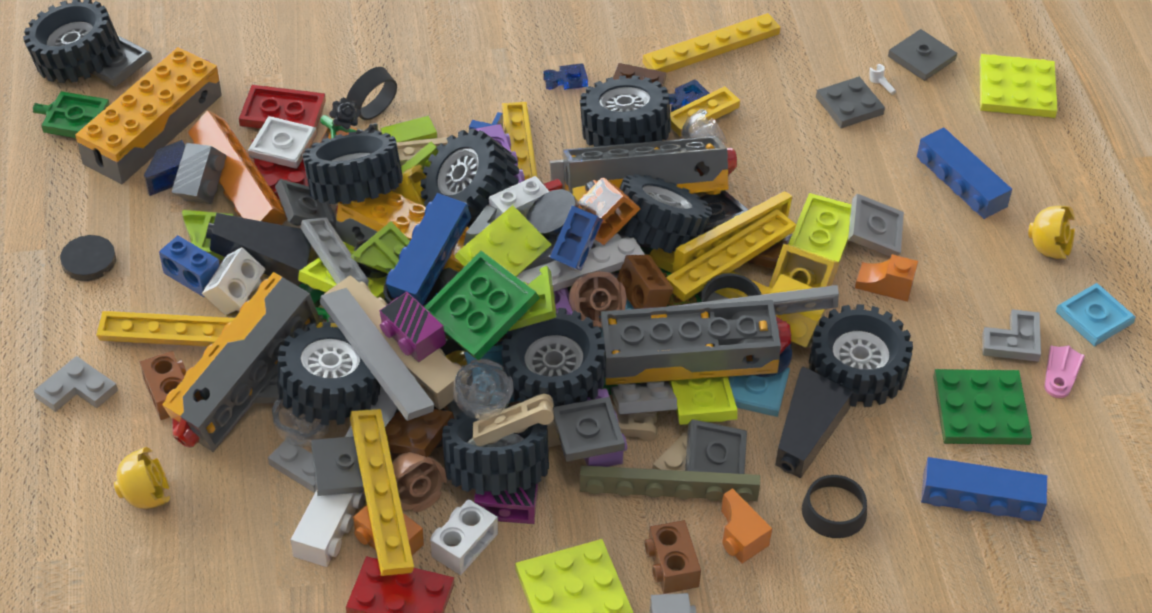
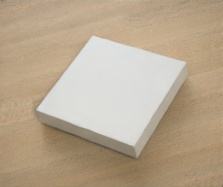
[248,116,317,169]

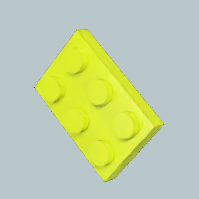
[788,193,852,262]
[454,205,552,277]
[669,376,738,425]

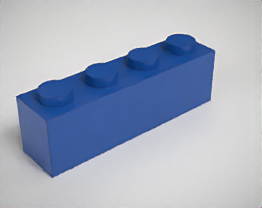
[917,127,1012,219]
[386,193,471,306]
[921,457,1047,521]

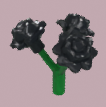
[320,97,379,139]

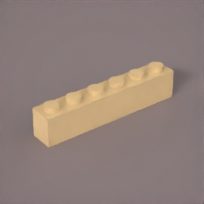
[325,275,466,410]

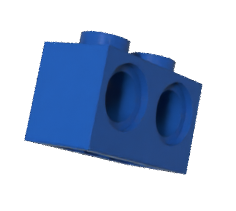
[550,205,603,271]
[159,235,220,297]

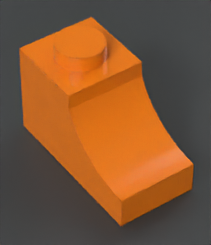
[855,254,918,302]
[721,488,772,564]

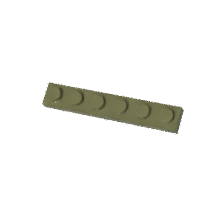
[580,465,760,502]

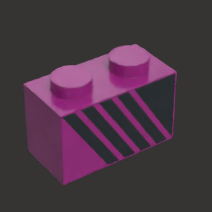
[379,292,446,363]
[474,482,538,524]

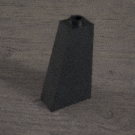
[206,213,311,286]
[775,367,853,478]

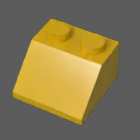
[769,244,840,288]
[769,274,827,348]

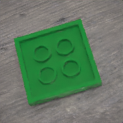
[424,251,540,361]
[933,369,1032,445]

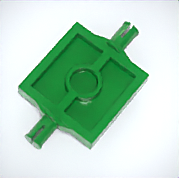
[33,91,110,138]

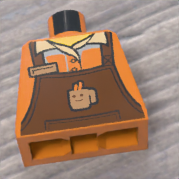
[578,178,640,245]

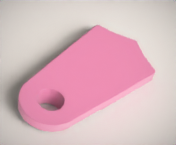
[1044,345,1085,398]

